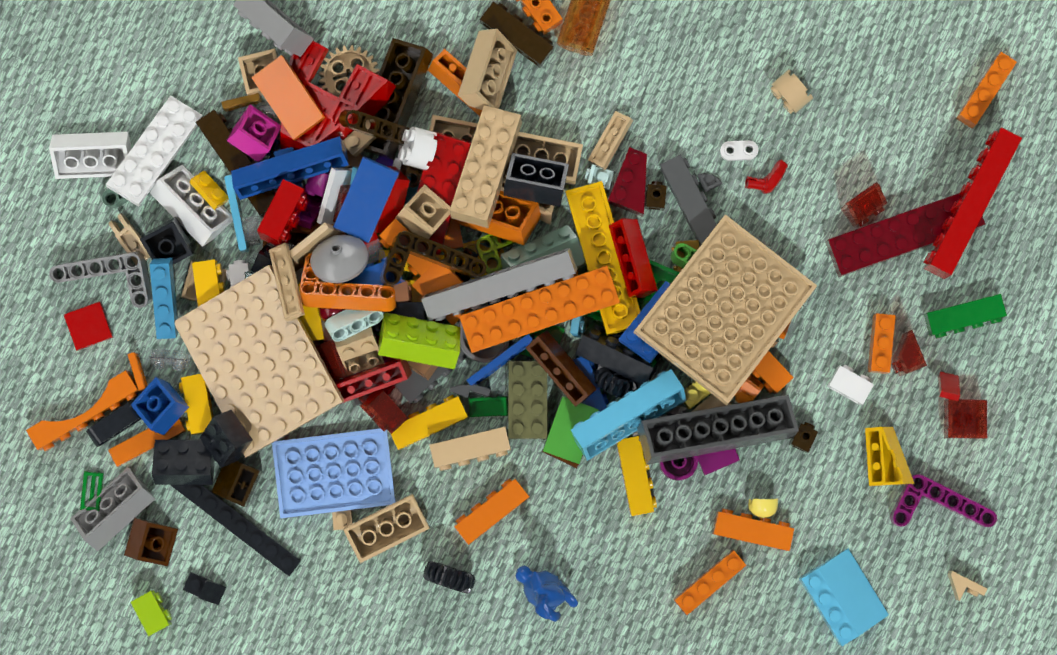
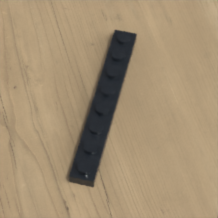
[171,485,301,577]

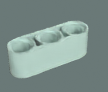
[325,309,384,342]

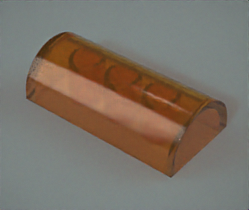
[557,0,611,56]

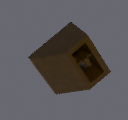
[212,461,262,507]

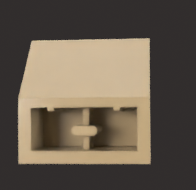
[335,326,384,376]

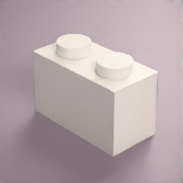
[827,365,874,405]

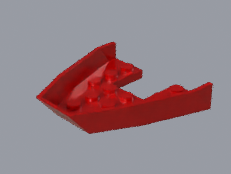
[280,41,396,151]

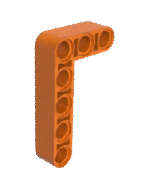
[300,253,396,312]

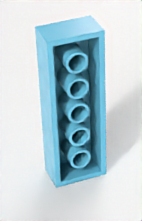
[571,369,687,461]

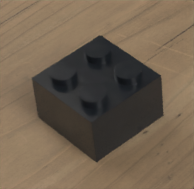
[140,217,195,265]
[200,410,253,468]

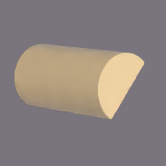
[343,494,430,563]

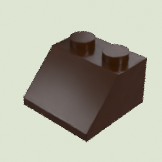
[124,518,178,566]

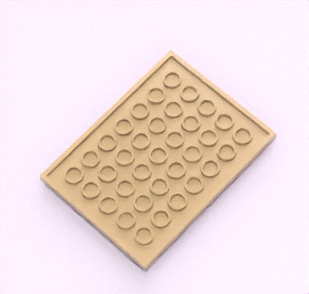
[633,215,817,405]
[175,265,344,458]

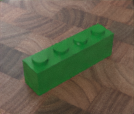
[923,294,1007,339]

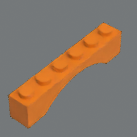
[26,370,140,452]

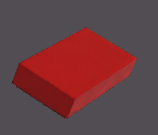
[938,371,960,401]

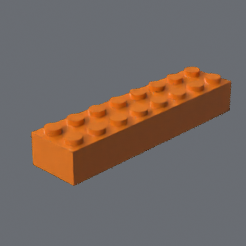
[459,266,620,353]

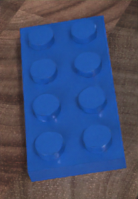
[619,281,670,363]

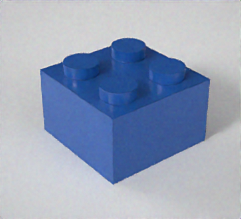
[131,377,189,435]

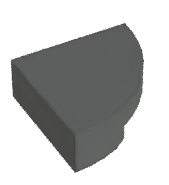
[697,173,723,193]

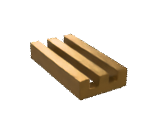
[221,93,262,112]

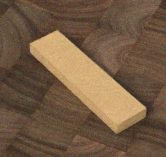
[269,243,305,322]

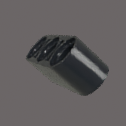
[86,401,141,447]

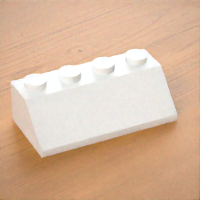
[49,132,131,179]
[150,165,233,247]

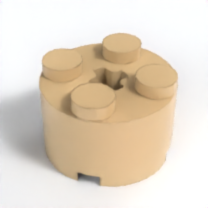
[770,69,813,114]

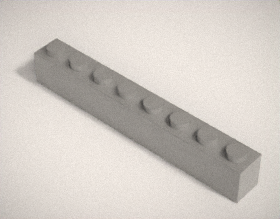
[421,248,577,321]

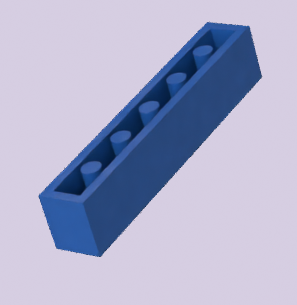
[231,136,349,200]

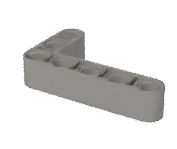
[49,251,152,308]

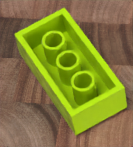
[378,313,461,369]

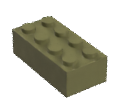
[508,361,547,439]

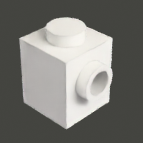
[226,260,251,287]

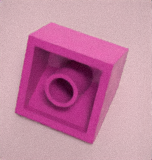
[227,104,281,162]

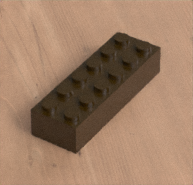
[363,38,433,160]

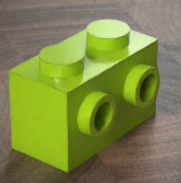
[130,590,172,636]

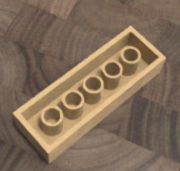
[450,105,522,228]

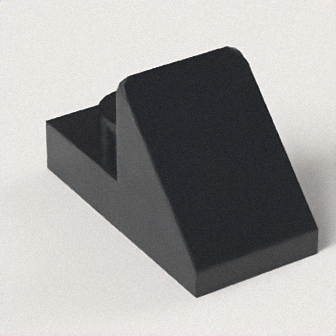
[183,572,227,605]

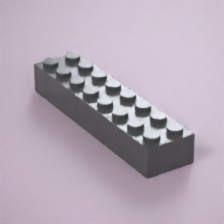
[637,395,799,465]

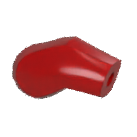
[745,160,788,194]

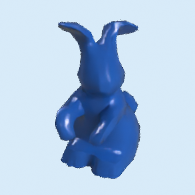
[515,565,578,622]

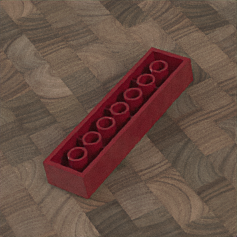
[825,193,985,278]

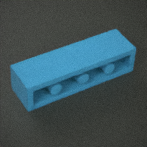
[149,258,179,339]

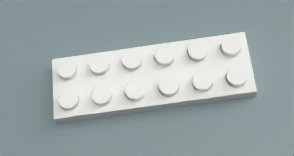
[106,96,203,207]

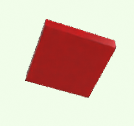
[64,301,113,351]

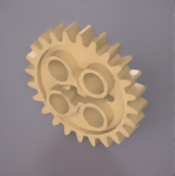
[319,45,380,98]

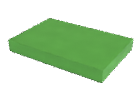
[543,396,599,464]

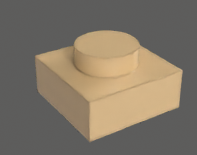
[332,510,353,530]

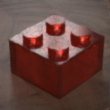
[358,389,408,434]
[944,399,987,439]

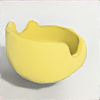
[748,498,778,518]

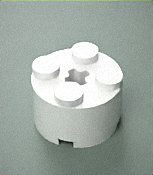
[398,127,437,170]

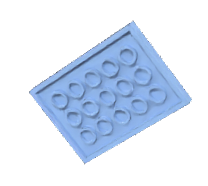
[272,428,396,518]

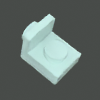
[585,164,614,190]

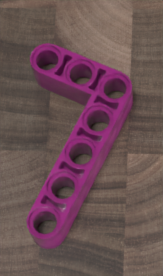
[890,474,997,527]

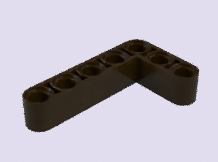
[339,110,423,187]
[380,231,487,286]

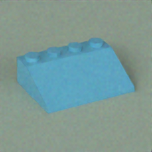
[799,549,889,646]

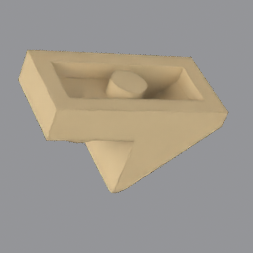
[948,571,987,601]

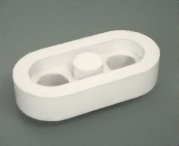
[720,140,758,161]

